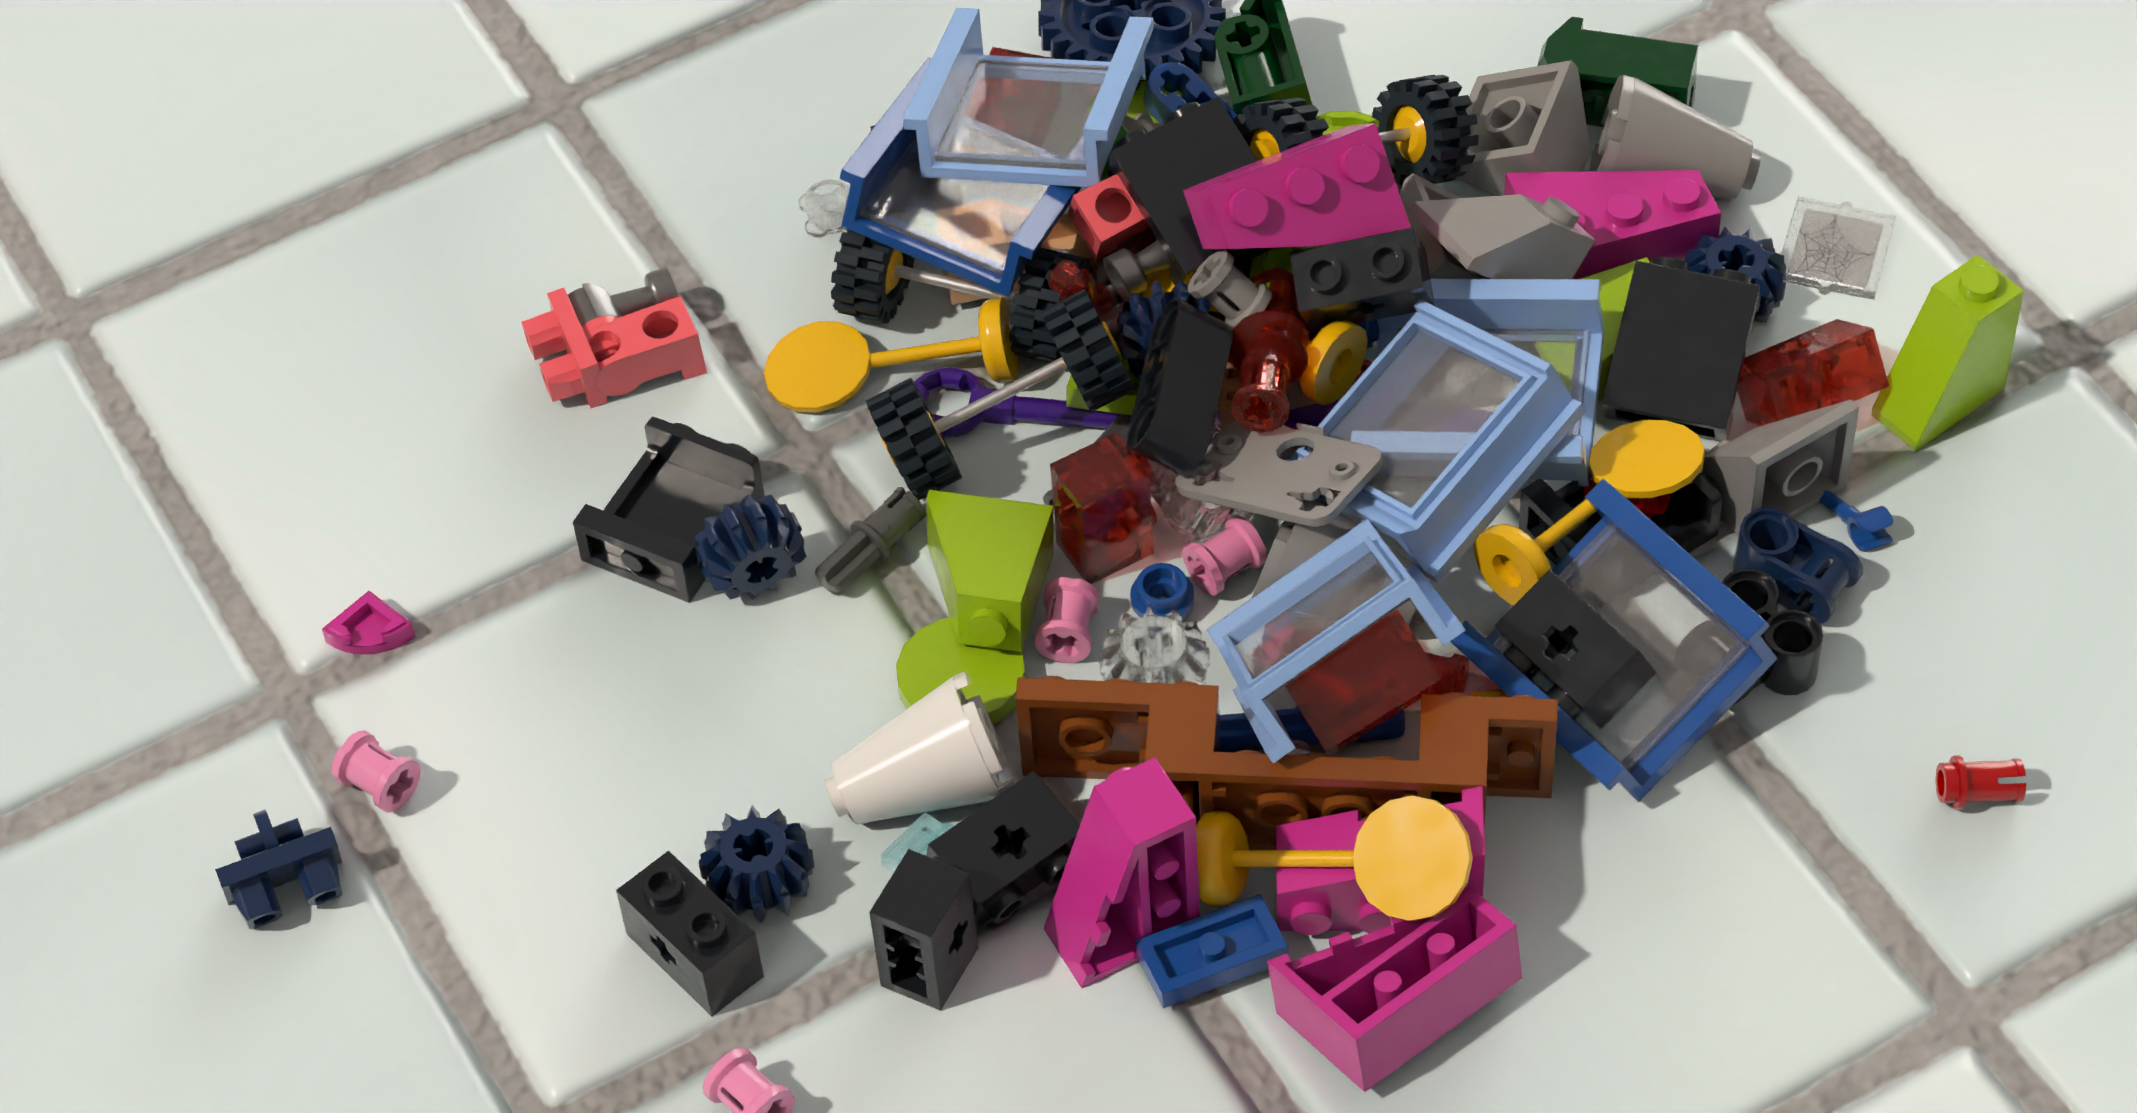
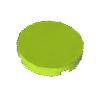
[896,618,1025,724]

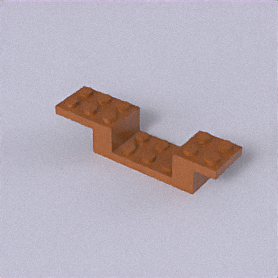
[1015,676,1558,850]

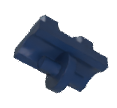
[215,809,342,929]

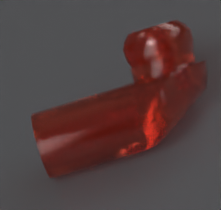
[1048,260,1112,315]

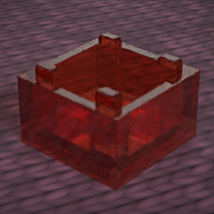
[1283,609,1442,756]

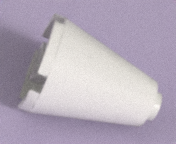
[824,671,1015,824]

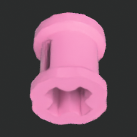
[1182,515,1267,596]
[1034,577,1099,663]
[331,730,421,813]
[702,1048,795,1113]

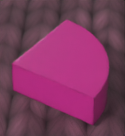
[322,591,415,654]

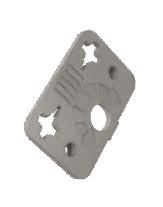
[1176,419,1383,527]

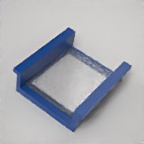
[839,57,1086,297]
[1450,478,1778,802]

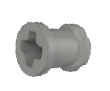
[1187,250,1272,333]

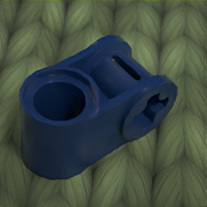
[1733,508,1863,624]

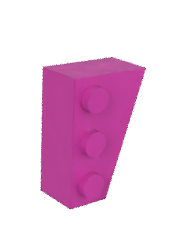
[1183,123,1411,249]
[1504,170,1721,279]

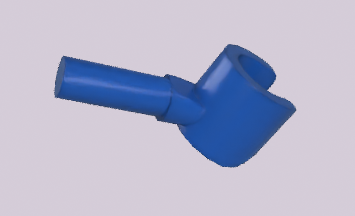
[1819,490,1893,551]

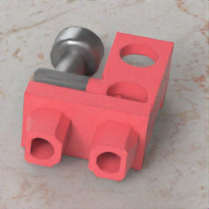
[1067,174,1171,301]
[521,267,707,409]

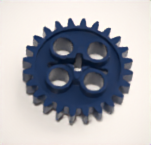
[1038,0,1226,91]

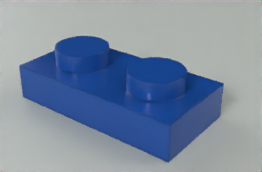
[1135,894,1289,1008]

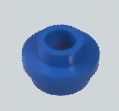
[1130,563,1195,625]

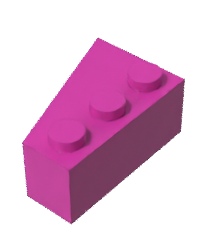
[1043,757,1200,989]
[1276,786,1485,935]
[1267,887,1522,1092]

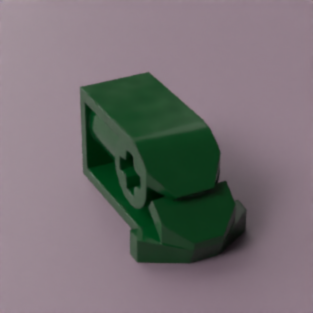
[1215,0,1317,120]
[1537,17,1698,128]

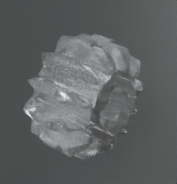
[1099,605,1210,685]

